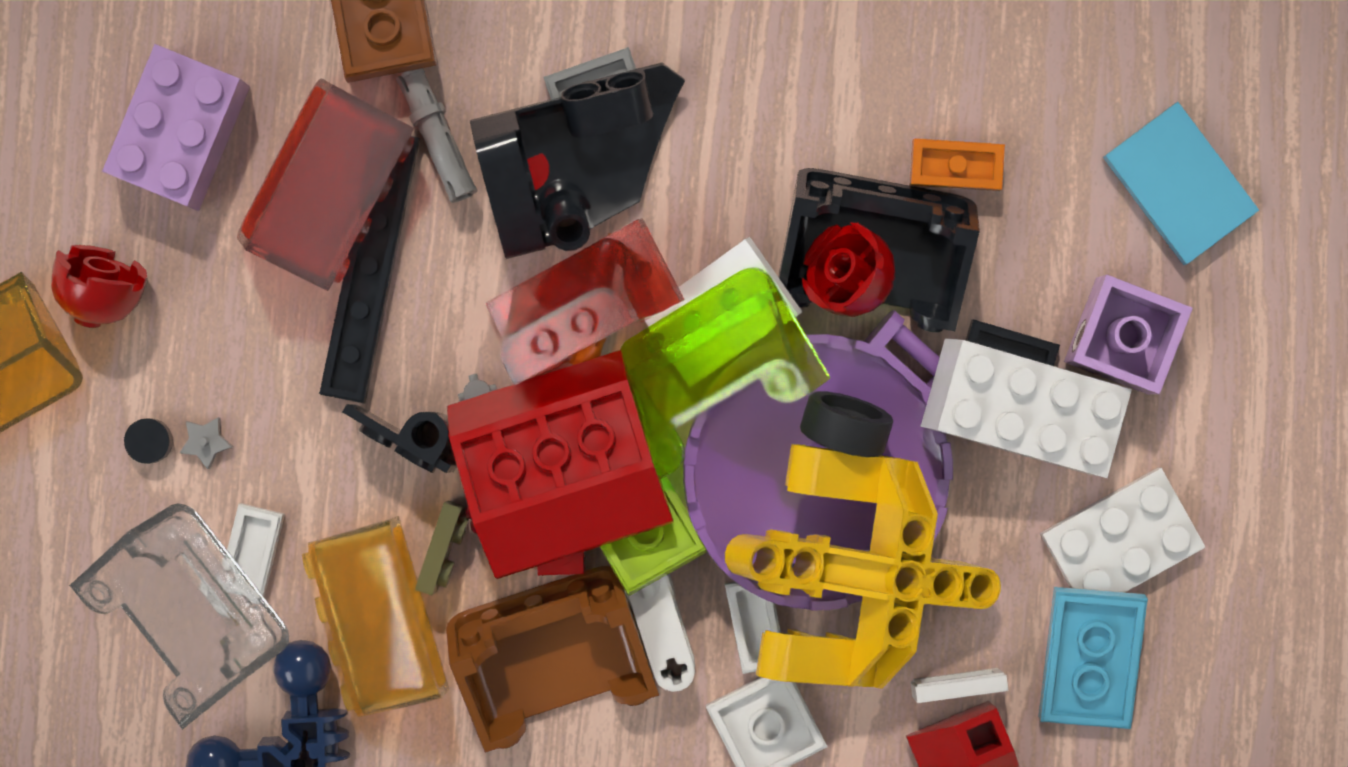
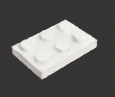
[1040,468,1206,593]

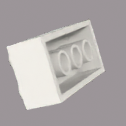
[921,338,1132,478]

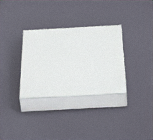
[706,677,827,767]

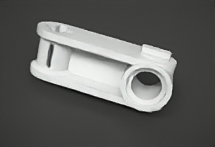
[625,574,695,692]

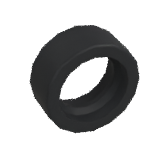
[800,391,893,457]

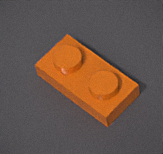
[909,138,1005,191]

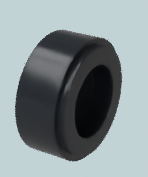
[124,418,173,464]

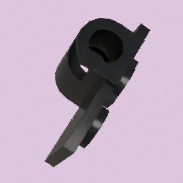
[342,404,457,474]

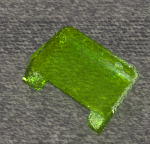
[620,267,830,479]

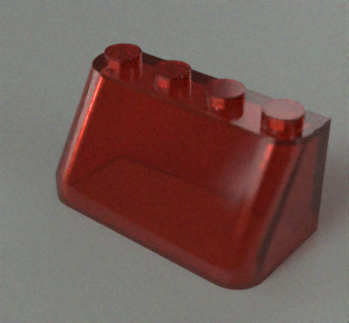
[237,78,414,291]

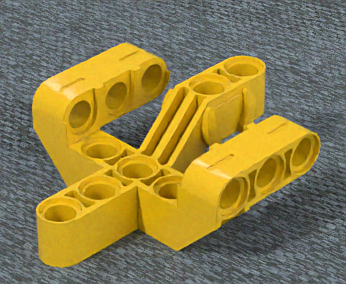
[725,444,1001,689]

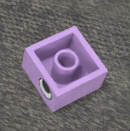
[1064,274,1193,395]

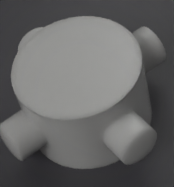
[458,374,497,401]

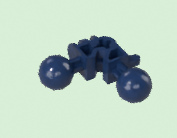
[186,640,351,767]

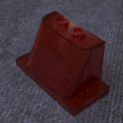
[485,218,685,386]

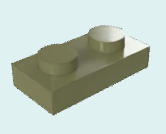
[415,501,469,596]

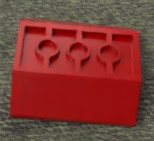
[447,350,674,579]

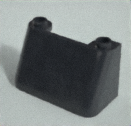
[778,168,980,332]

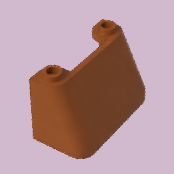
[446,566,659,753]

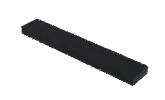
[319,128,420,404]

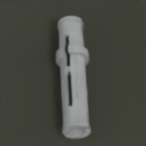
[396,68,478,203]

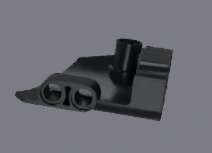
[470,62,685,259]

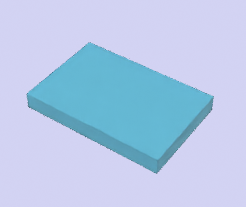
[1103,102,1259,265]
[1038,587,1148,729]

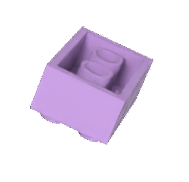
[102,44,250,211]

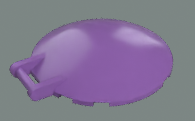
[683,310,953,611]

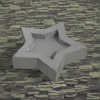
[180,417,233,469]

